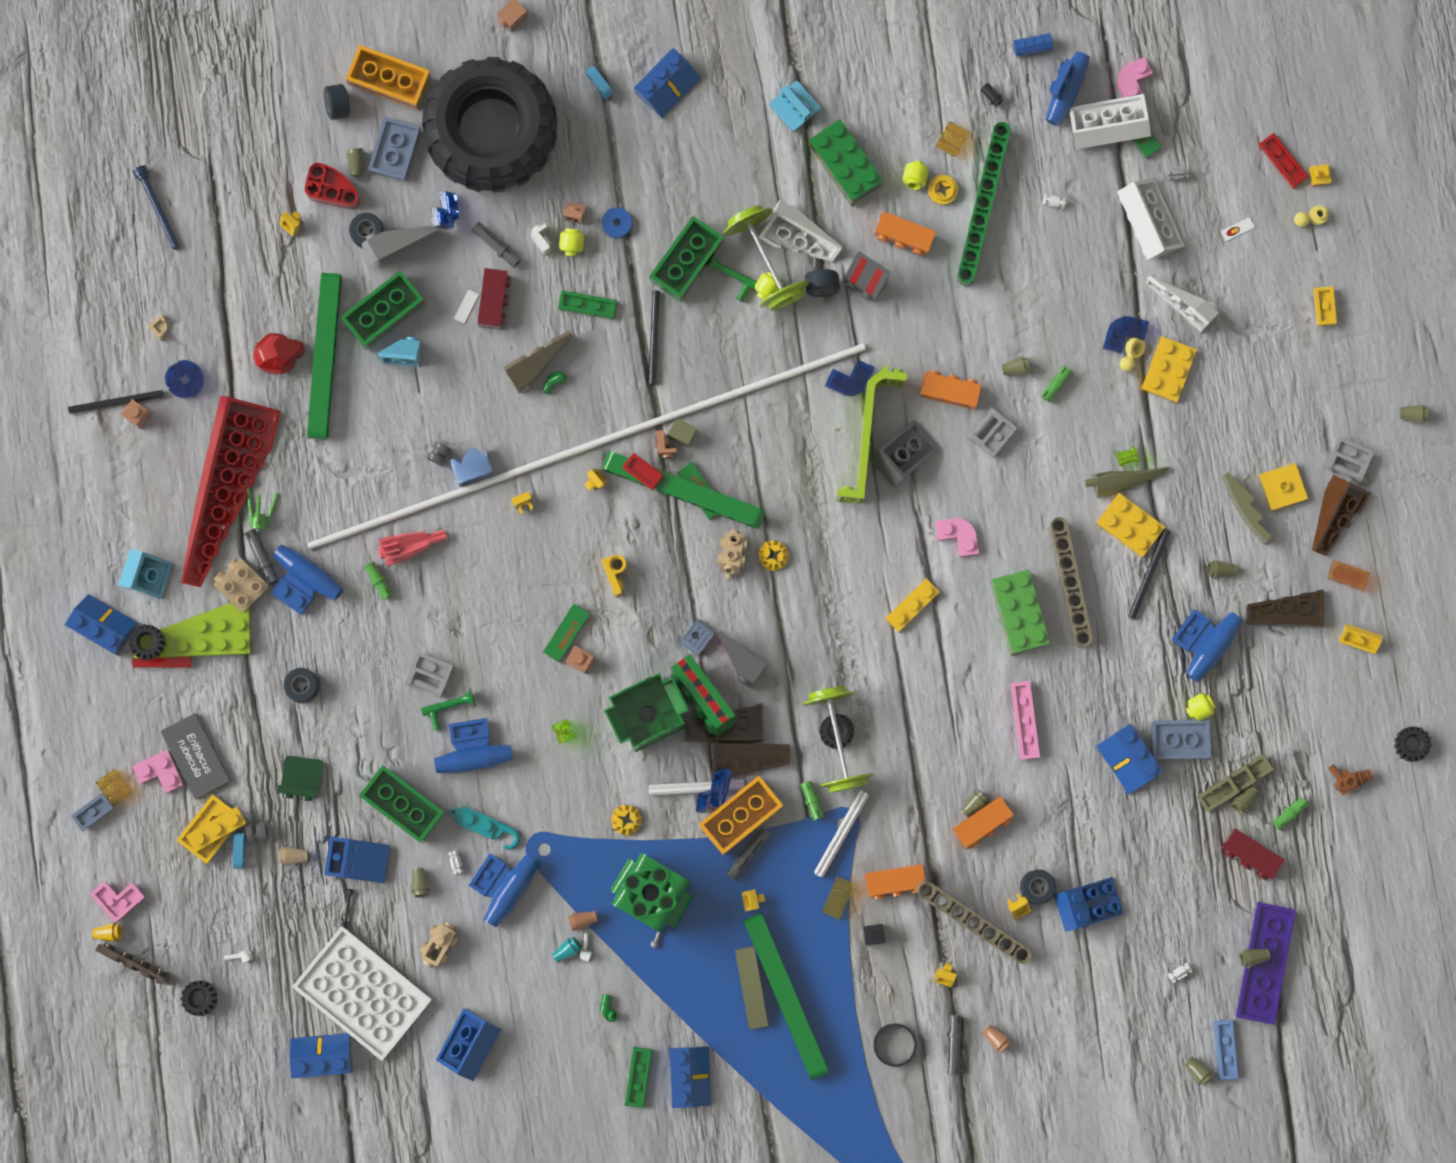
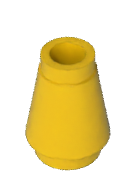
[92,922,123,942]

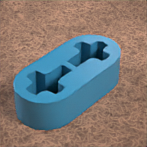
[585,66,614,100]
[233,832,246,869]

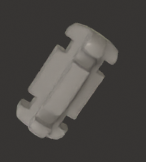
[1166,168,1190,181]

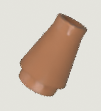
[568,910,598,932]
[983,1025,1012,1053]

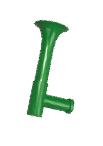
[707,254,757,302]
[421,688,476,731]

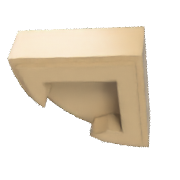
[148,314,168,341]

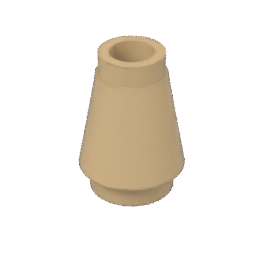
[279,846,307,866]

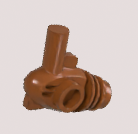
[1328,764,1373,795]

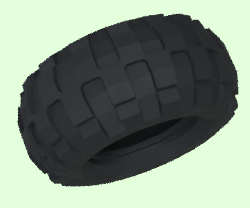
[422,57,558,193]

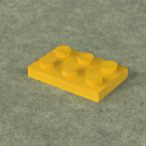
[1141,336,1197,403]
[1096,493,1165,558]
[176,794,233,864]

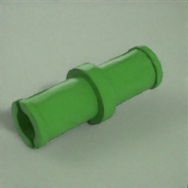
[1040,365,1073,403]
[364,561,393,600]
[800,781,825,821]
[1272,796,1309,831]

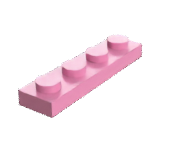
[1010,681,1040,760]

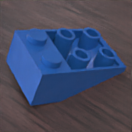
[324,836,390,884]
[1054,877,1124,932]

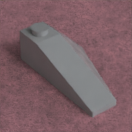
[362,224,442,267]

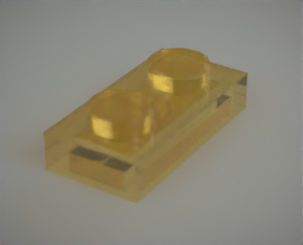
[822,877,855,920]

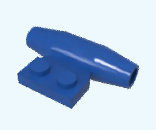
[1045,51,1090,126]
[271,545,344,615]
[1172,609,1243,682]
[434,718,513,773]
[468,853,539,927]

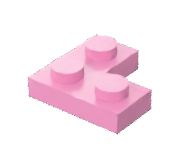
[132,750,184,793]
[90,881,146,923]

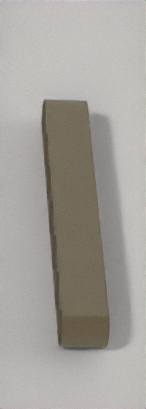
[1049,517,1093,648]
[916,880,1032,964]

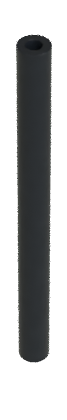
[648,290,660,385]
[68,390,164,414]
[1128,529,1171,620]

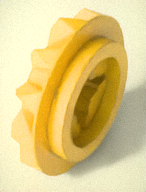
[928,175,958,205]
[758,540,789,571]
[611,804,642,835]

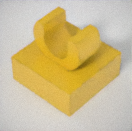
[1309,164,1332,187]
[279,211,302,237]
[584,468,609,490]
[511,491,533,515]
[741,889,765,912]
[1007,894,1032,921]
[933,962,957,987]

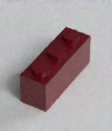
[477,268,511,330]
[1220,828,1285,881]

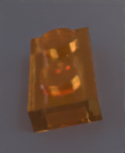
[1327,560,1370,591]

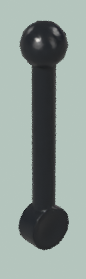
[341,888,353,928]

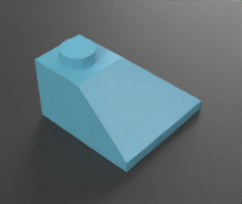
[378,337,422,367]

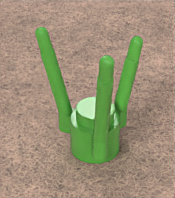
[247,487,279,530]

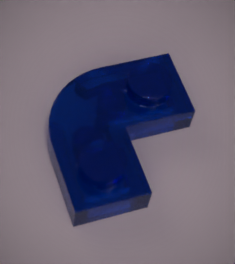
[431,191,459,230]
[1102,316,1149,354]
[825,360,875,396]
[696,769,731,814]

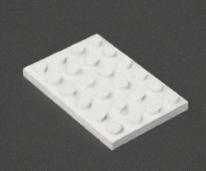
[292,926,432,1061]

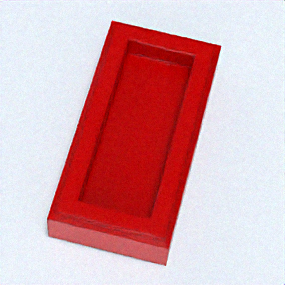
[622,452,664,491]

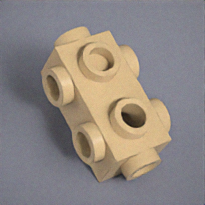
[717,530,748,579]
[420,922,458,968]

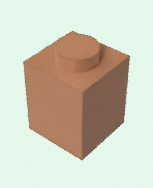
[498,0,528,31]
[121,399,151,429]

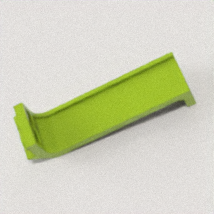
[836,364,907,504]

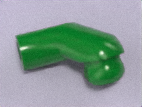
[542,371,568,395]
[600,994,618,1022]

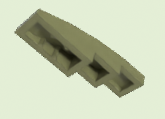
[1222,472,1272,544]
[1197,753,1274,813]
[735,946,768,1030]

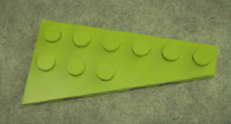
[133,603,251,659]

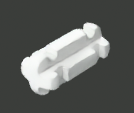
[1043,194,1066,209]
[448,850,464,875]
[1168,963,1192,983]

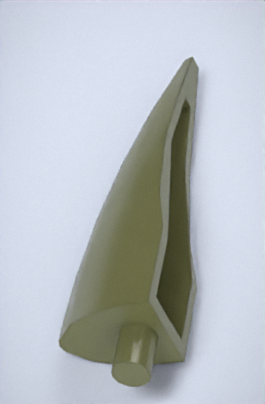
[1084,466,1169,498]

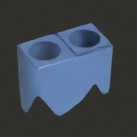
[449,445,494,486]

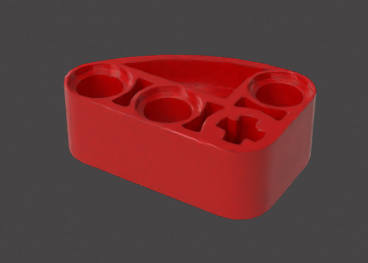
[305,163,361,209]

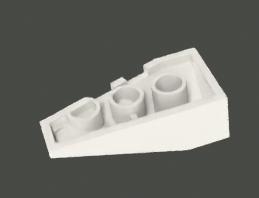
[759,199,842,262]
[1145,276,1219,332]

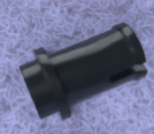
[980,83,1003,107]

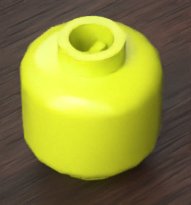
[903,161,929,190]
[559,228,585,256]
[755,271,783,299]
[1186,693,1216,721]

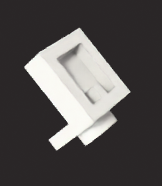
[530,223,551,256]

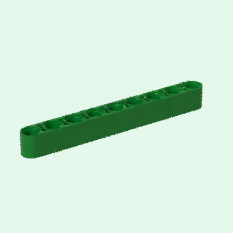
[957,122,1010,286]
[307,272,342,440]
[601,451,766,529]
[743,913,829,1081]

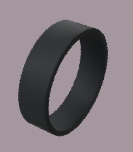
[873,1023,917,1067]

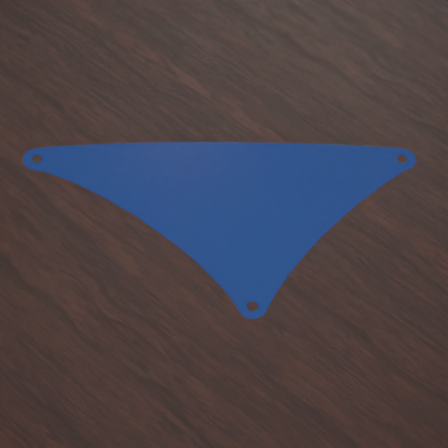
[525,807,902,1163]

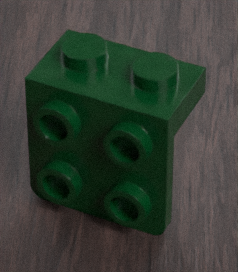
[277,756,324,802]

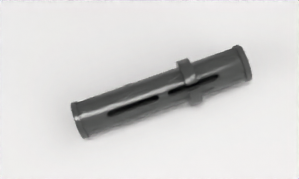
[472,222,521,268]
[244,529,279,586]
[726,827,771,881]
[947,1015,962,1075]

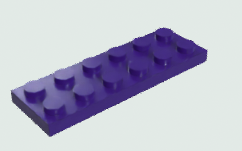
[1235,902,1296,1025]

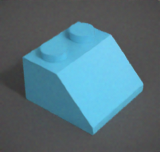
[118,549,173,599]

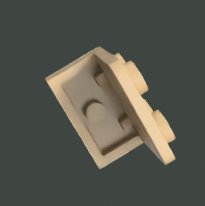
[213,557,268,612]

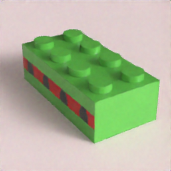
[990,569,1050,655]

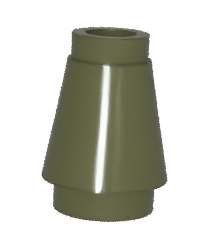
[346,148,365,176]
[1002,356,1031,375]
[1400,404,1428,423]
[1207,560,1237,579]
[1231,786,1259,814]
[960,789,989,818]
[411,868,430,898]
[1239,949,1270,968]
[1185,1057,1213,1086]

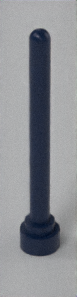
[132,165,179,250]

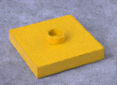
[1258,463,1308,511]

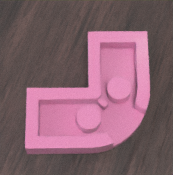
[1116,57,1153,98]
[935,518,979,557]

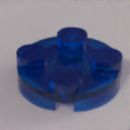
[165,360,204,399]

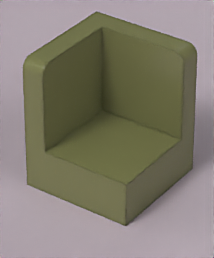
[668,418,697,448]

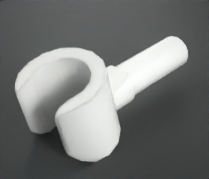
[580,933,592,962]
[224,950,253,963]

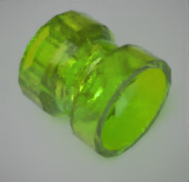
[551,719,576,744]

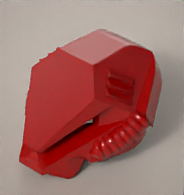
[253,333,305,375]

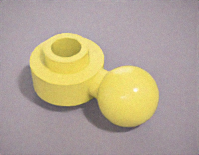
[1294,205,1329,227]
[1120,338,1145,372]

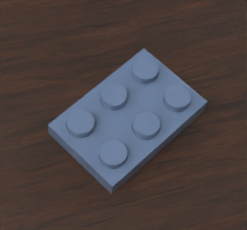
[368,117,421,182]
[1151,720,1211,760]

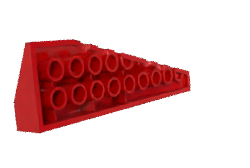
[182,396,281,588]

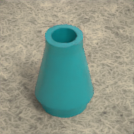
[552,937,582,963]

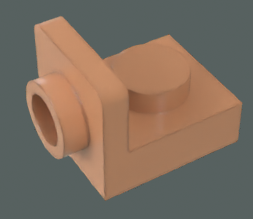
[563,202,586,224]
[656,430,677,459]
[565,645,596,674]

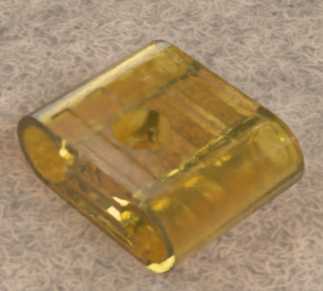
[935,121,970,157]
[96,768,133,806]

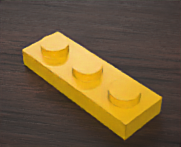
[885,578,940,633]
[186,807,247,853]

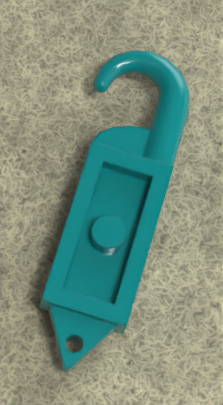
[448,806,520,850]

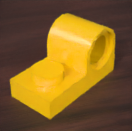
[601,555,627,597]

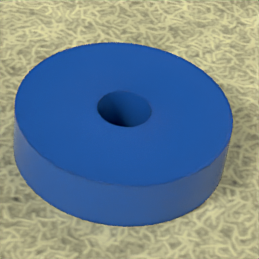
[601,207,632,239]

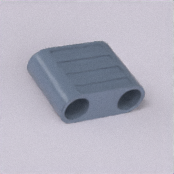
[680,619,716,656]

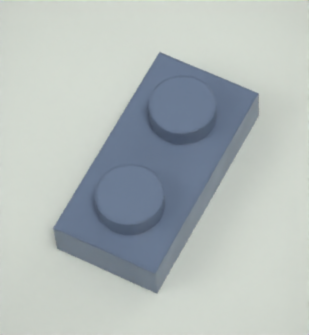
[71,793,115,832]

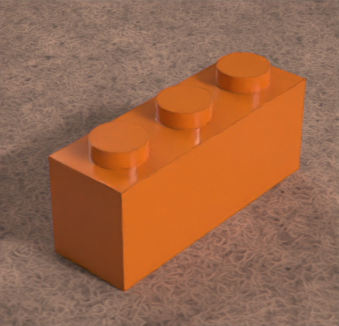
[874,211,936,257]
[919,370,981,410]
[951,796,1013,849]
[864,864,926,900]

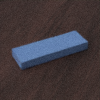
[1213,1020,1239,1080]

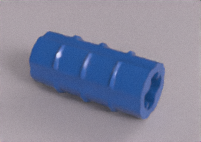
[1013,33,1053,57]

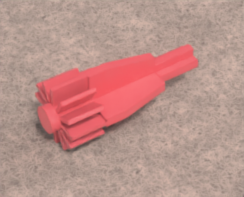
[378,529,447,566]

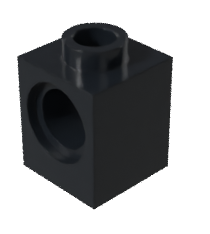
[862,924,885,946]

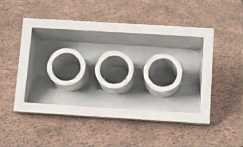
[1069,94,1151,149]
[1117,178,1185,260]

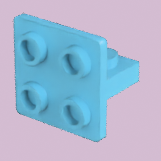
[769,81,821,132]

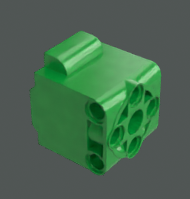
[604,673,689,752]
[610,853,694,933]

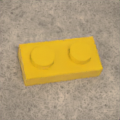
[1313,286,1337,326]
[1339,623,1383,654]

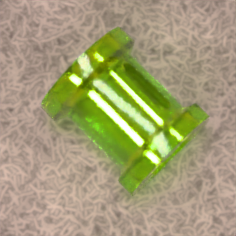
[1115,446,1139,468]

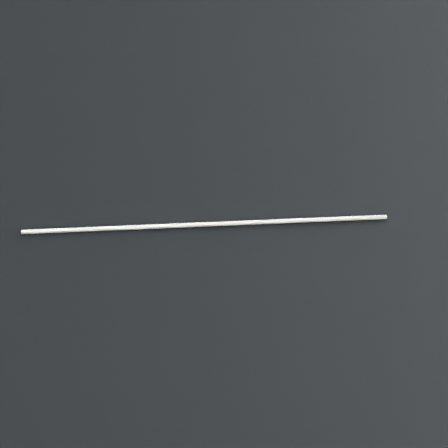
[307,344,866,550]

